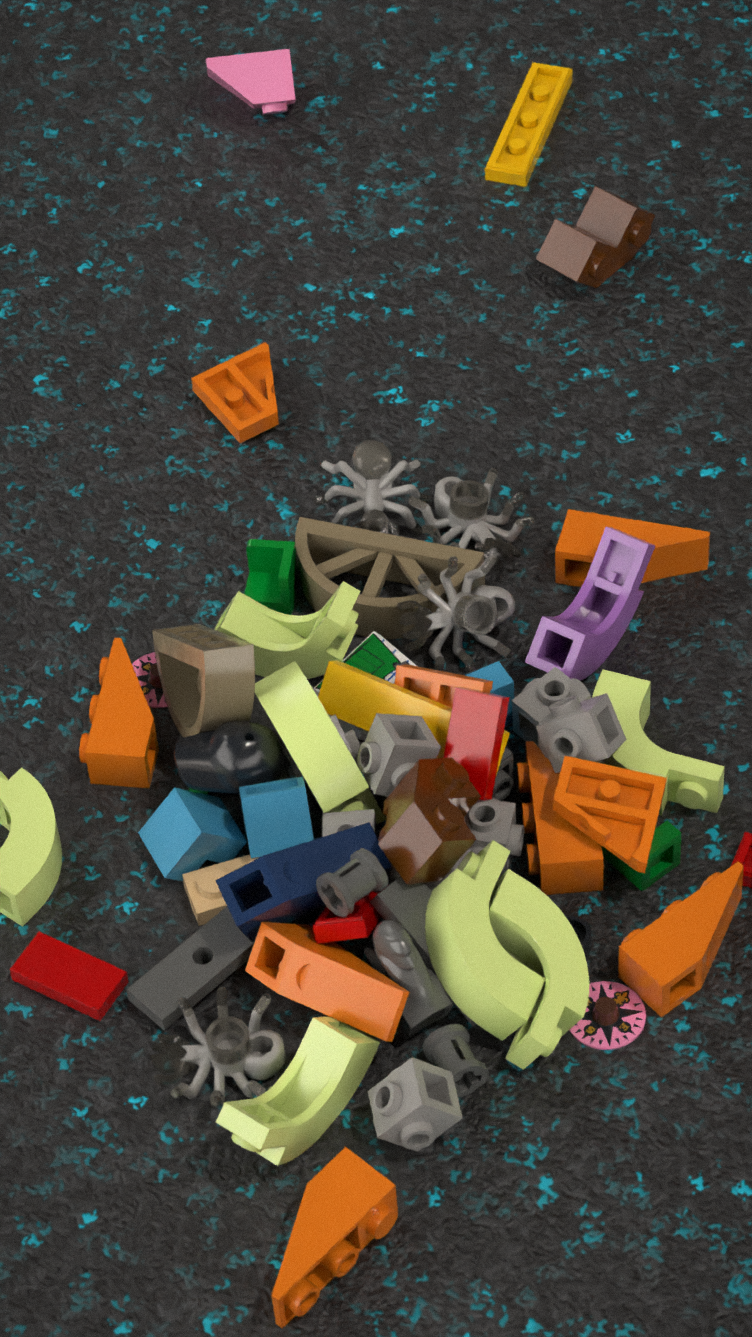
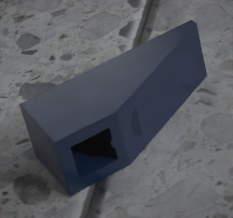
[215,822,393,942]

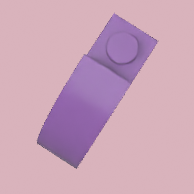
[525,527,655,681]

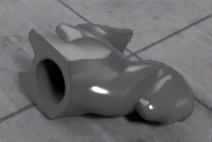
[364,920,454,1039]

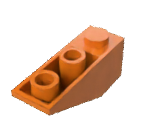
[555,509,710,587]
[79,638,159,789]
[517,741,603,895]
[618,862,744,1018]
[245,922,409,1042]
[271,1147,398,1328]

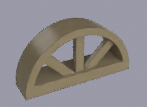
[295,517,485,639]
[152,624,255,737]

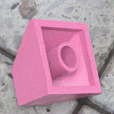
[206,49,295,114]

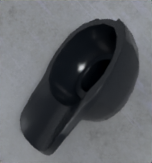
[174,721,283,794]

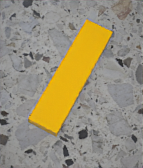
[485,62,573,187]
[318,660,510,779]

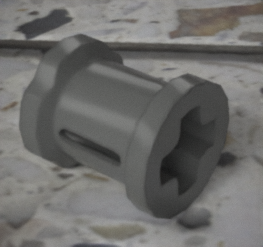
[316,848,388,917]
[422,1024,489,1097]

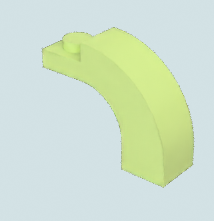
[214,581,360,679]
[255,661,386,824]
[592,669,725,816]
[0,767,62,927]
[425,840,545,1041]
[489,869,589,1070]
[216,1016,381,1166]

